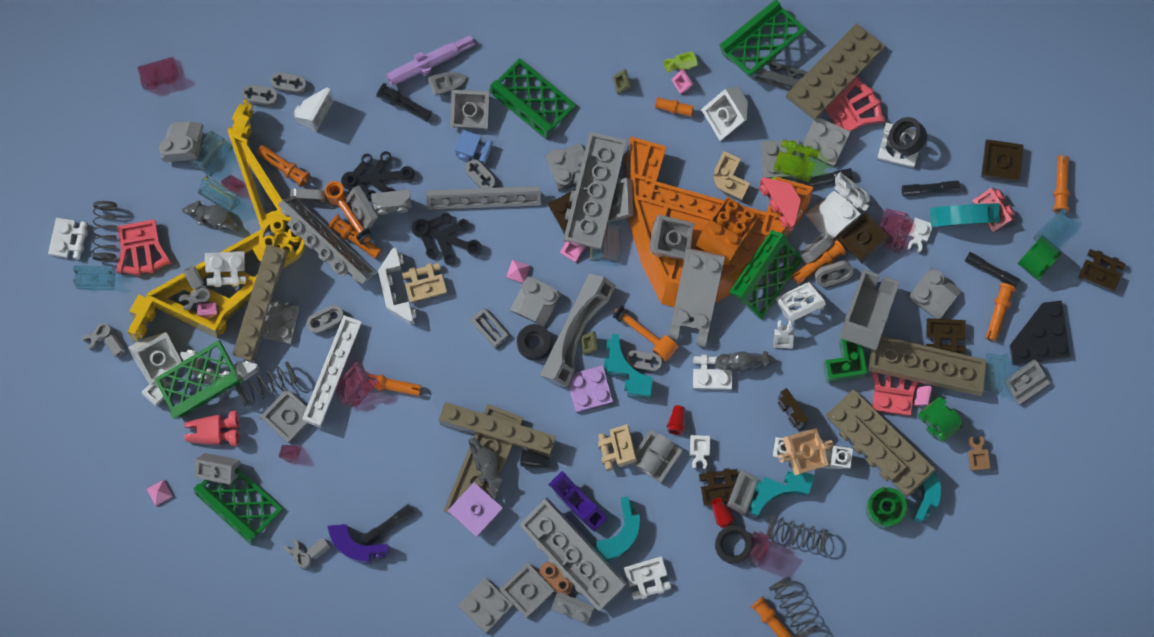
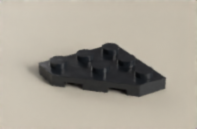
[1009,301,1070,364]

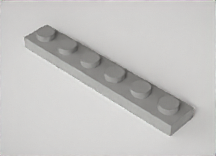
[426,186,541,210]

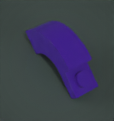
[548,471,608,532]
[328,524,390,564]

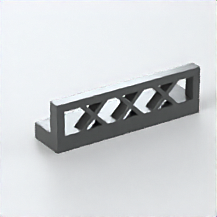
[751,61,808,91]

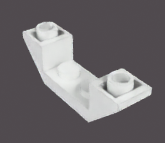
[378,248,417,325]
[180,350,259,384]
[773,437,853,469]

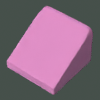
[560,242,587,263]
[912,386,932,408]

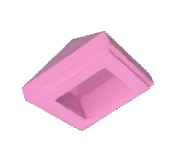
[671,69,693,95]
[506,260,531,283]
[197,302,217,320]
[147,480,173,506]

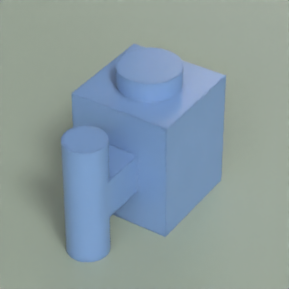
[455,130,493,164]

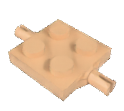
[778,428,834,475]

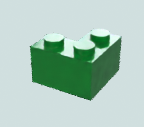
[824,338,867,383]

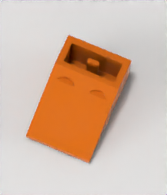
[696,196,760,265]

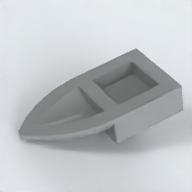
[428,72,467,96]

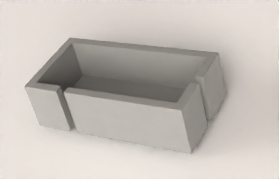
[839,269,900,350]

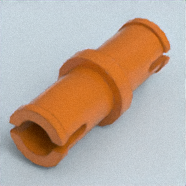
[655,97,694,117]

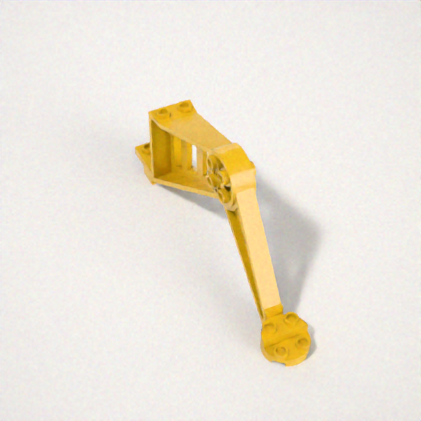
[127,99,305,342]

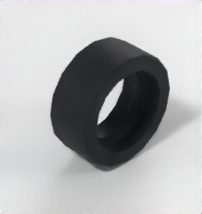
[888,117,927,155]
[715,525,752,564]

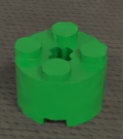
[1017,235,1062,281]
[917,397,963,443]
[865,487,907,529]

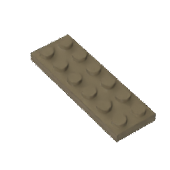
[786,23,885,120]
[868,336,986,396]
[444,404,523,514]

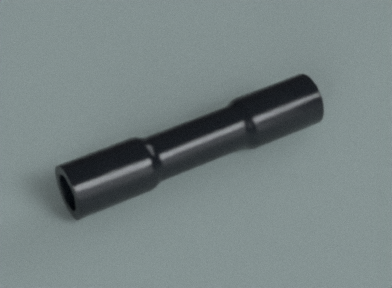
[795,168,853,187]
[901,180,960,196]
[965,252,1020,287]
[360,504,415,546]

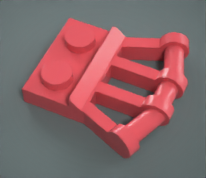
[825,76,885,131]
[116,219,171,277]
[871,371,918,417]

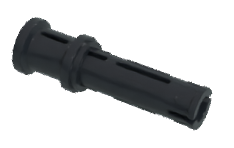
[376,82,432,122]

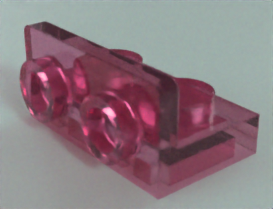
[137,57,180,90]
[879,208,912,254]
[335,362,378,407]
[750,531,771,567]

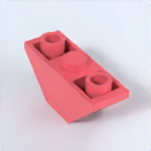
[759,177,801,231]

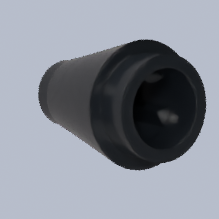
[520,450,549,469]

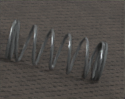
[92,201,118,262]
[235,361,298,407]
[766,514,829,553]
[769,576,819,637]

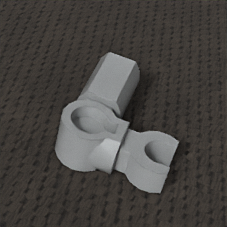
[179,265,210,310]
[82,323,125,358]
[284,537,331,569]

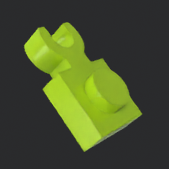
[663,51,698,72]

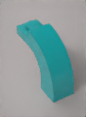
[930,203,1000,227]
[913,461,941,524]
[596,496,640,561]

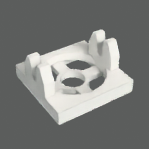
[877,123,918,168]
[775,282,826,324]

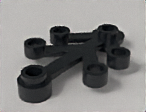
[341,151,415,202]
[412,212,482,266]

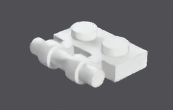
[834,172,870,211]
[48,218,88,260]
[205,251,246,287]
[693,354,732,390]
[624,556,671,600]

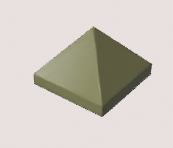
[612,69,631,94]
[581,331,599,355]

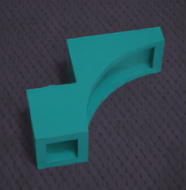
[604,334,653,399]
[748,470,815,518]

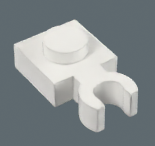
[907,217,932,254]
[773,320,794,348]
[142,377,177,406]
[690,435,710,470]

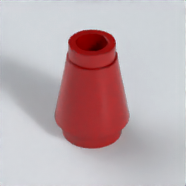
[666,405,685,435]
[711,498,734,528]

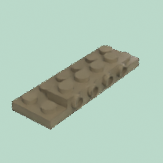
[825,389,935,497]

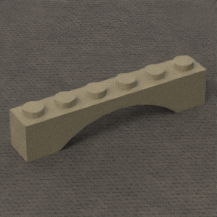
[232,244,289,361]
[439,402,556,458]

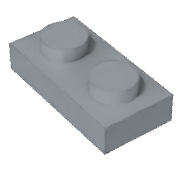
[552,592,594,624]

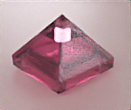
[221,175,246,194]
[279,445,301,463]

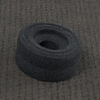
[517,324,552,360]

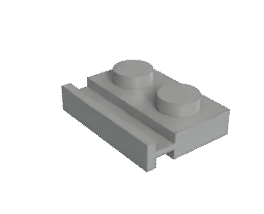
[1003,360,1050,405]

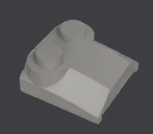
[450,90,490,129]
[159,121,203,162]
[545,144,585,191]
[371,190,412,215]
[650,215,695,260]
[908,268,962,319]
[510,277,562,327]

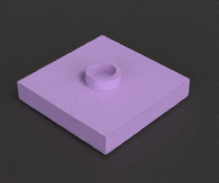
[448,482,503,538]

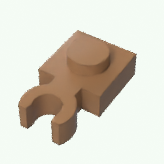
[967,436,990,471]

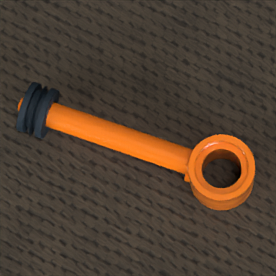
[325,181,373,245]
[613,305,679,362]

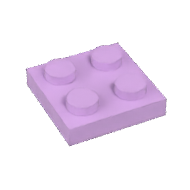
[568,365,613,413]

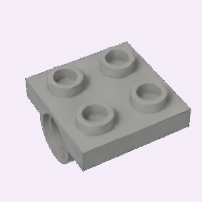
[631,429,682,484]

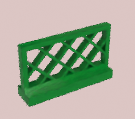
[719,0,807,78]
[489,58,576,139]
[729,230,802,320]
[154,340,244,419]
[193,468,283,545]

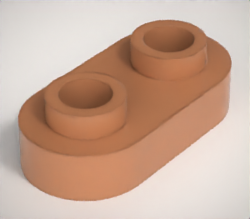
[540,562,573,595]

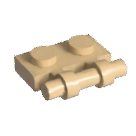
[402,263,447,304]
[598,424,637,471]

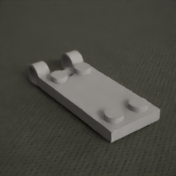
[668,248,725,347]

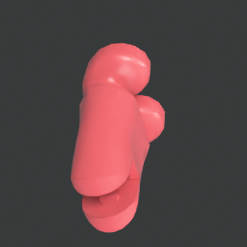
[184,410,240,447]

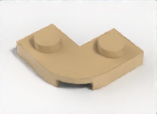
[714,151,750,201]

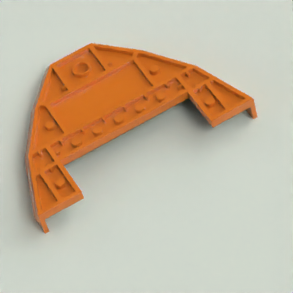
[625,136,813,307]

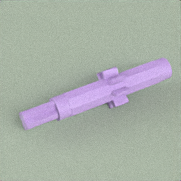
[386,35,475,86]

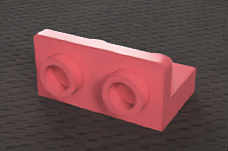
[973,188,1016,232]

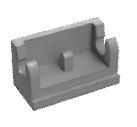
[195,453,240,484]

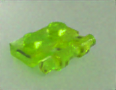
[773,139,819,182]

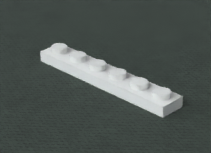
[302,316,362,428]

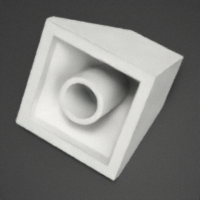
[701,86,748,141]
[294,88,334,132]
[805,191,860,240]
[128,332,182,384]

